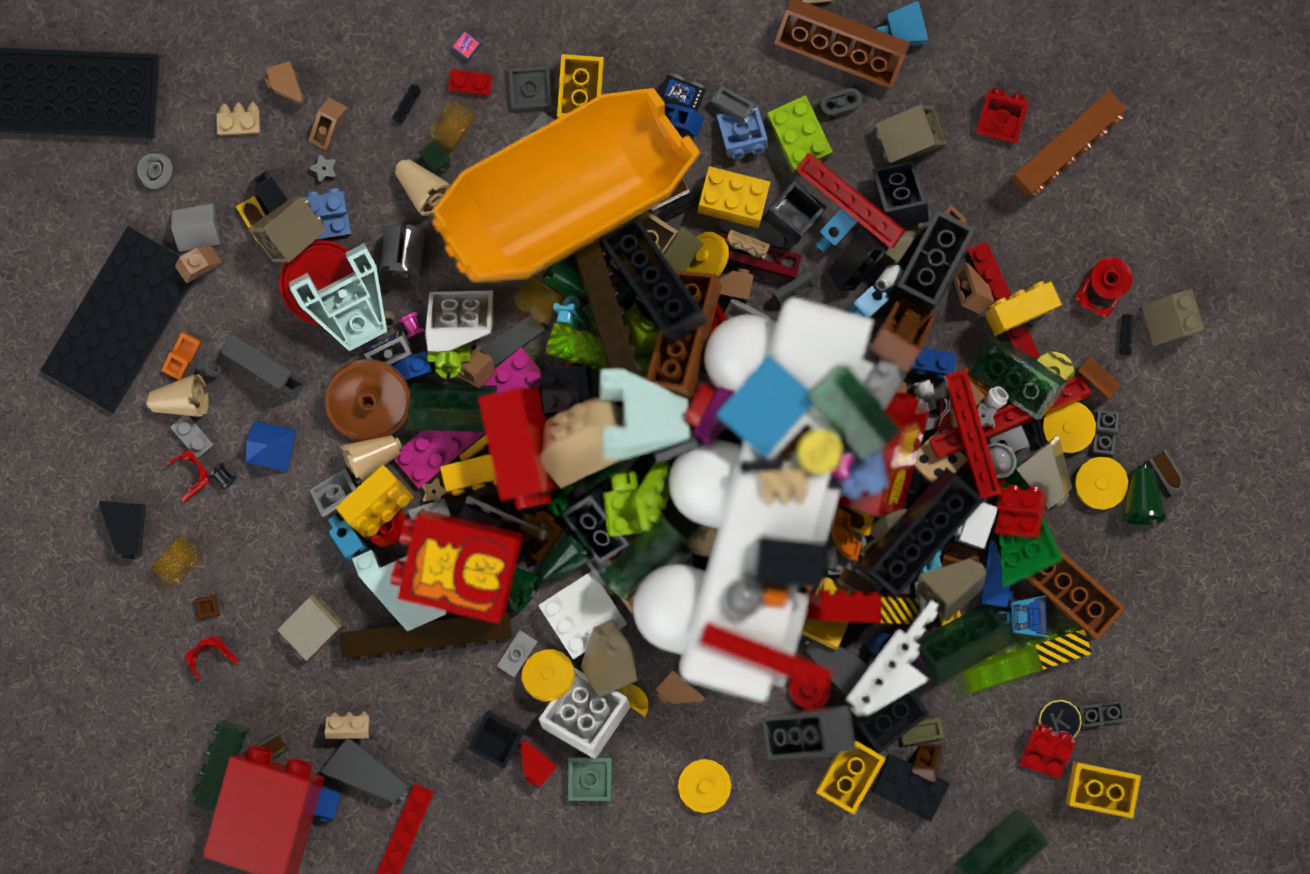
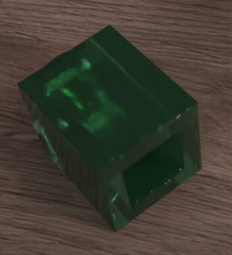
[418,139,452,175]

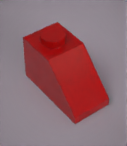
[521,739,557,787]

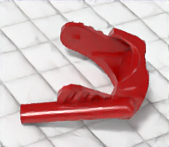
[1075,269,1122,317]
[166,449,210,503]
[184,635,239,680]

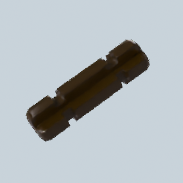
[778,424,813,462]

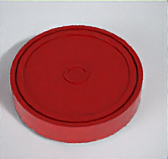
[279,240,355,326]

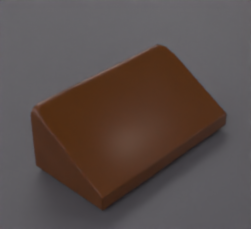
[913,744,942,782]

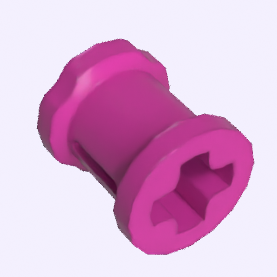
[399,312,425,339]
[830,453,854,481]

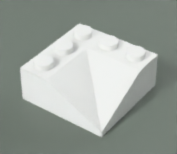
[426,291,494,352]
[538,571,627,659]
[539,668,630,759]

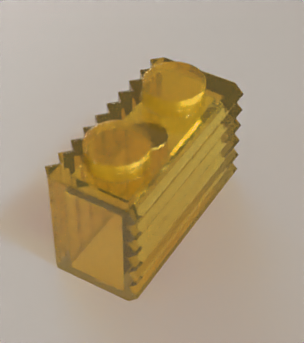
[430,101,476,152]
[513,276,565,325]
[151,536,201,585]

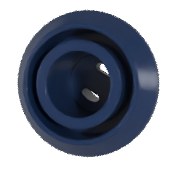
[868,633,892,658]

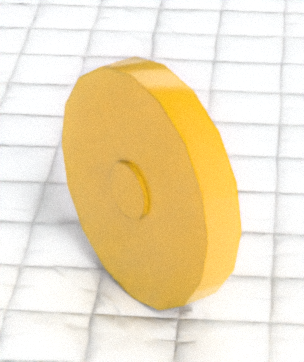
[686,232,729,277]
[1042,402,1096,454]
[1074,457,1129,510]
[522,649,575,701]
[678,759,731,813]

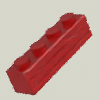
[685,381,717,427]

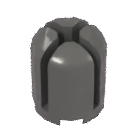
[379,224,425,282]

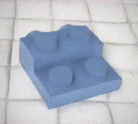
[717,106,768,160]
[304,188,352,241]
[839,444,889,499]

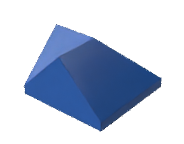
[246,421,296,471]

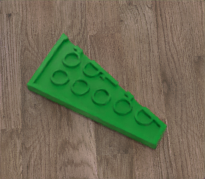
[997,452,1063,588]

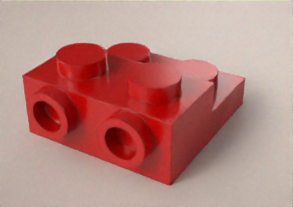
[976,87,1029,143]
[995,485,1047,538]
[1019,724,1075,779]

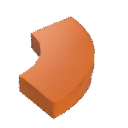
[830,506,862,562]

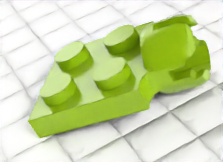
[427,341,472,378]
[604,471,651,536]

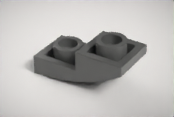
[1092,409,1119,457]
[1080,700,1126,727]

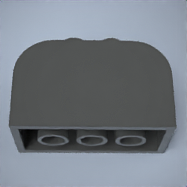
[897,210,976,307]
[762,705,856,760]

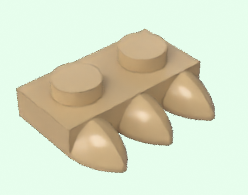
[217,102,261,136]
[726,230,770,258]
[761,469,807,506]
[687,525,717,558]
[325,711,370,739]

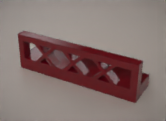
[720,233,802,280]

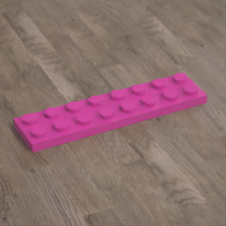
[394,348,541,489]

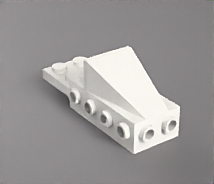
[844,600,939,717]

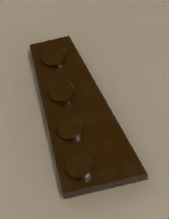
[465,493,557,540]

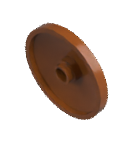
[325,359,411,441]

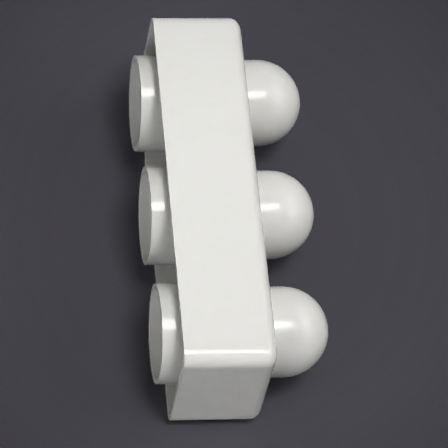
[633,298,877,703]

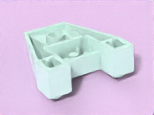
[289,243,387,351]
[599,369,690,459]
[352,550,447,632]

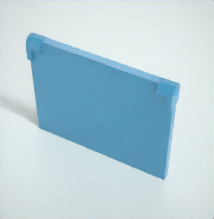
[716,355,819,459]

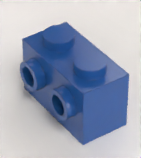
[910,348,956,379]

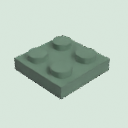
[568,757,611,801]

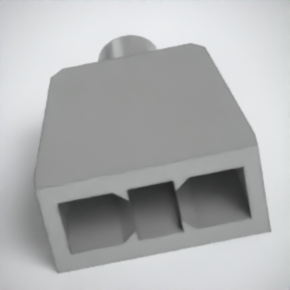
[987,425,1030,452]

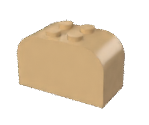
[541,398,624,488]

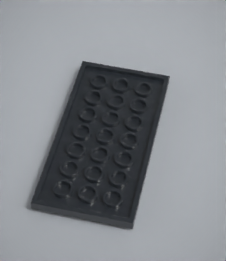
[0,48,160,139]
[40,226,195,414]

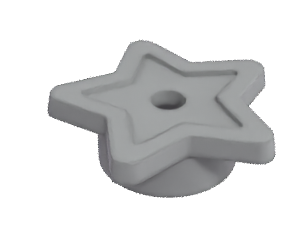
[310,155,336,182]
[978,403,997,427]

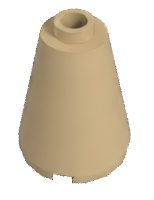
[395,159,451,216]
[146,374,209,417]
[340,435,402,485]

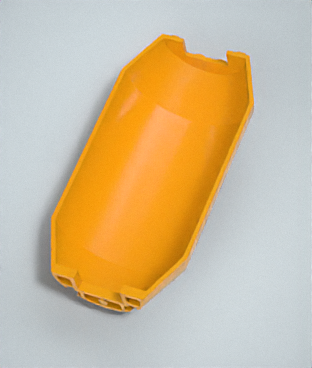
[432,88,700,282]

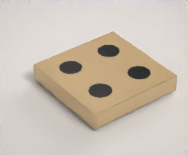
[914,431,968,484]

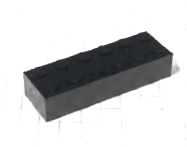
[600,217,707,345]
[860,467,984,597]

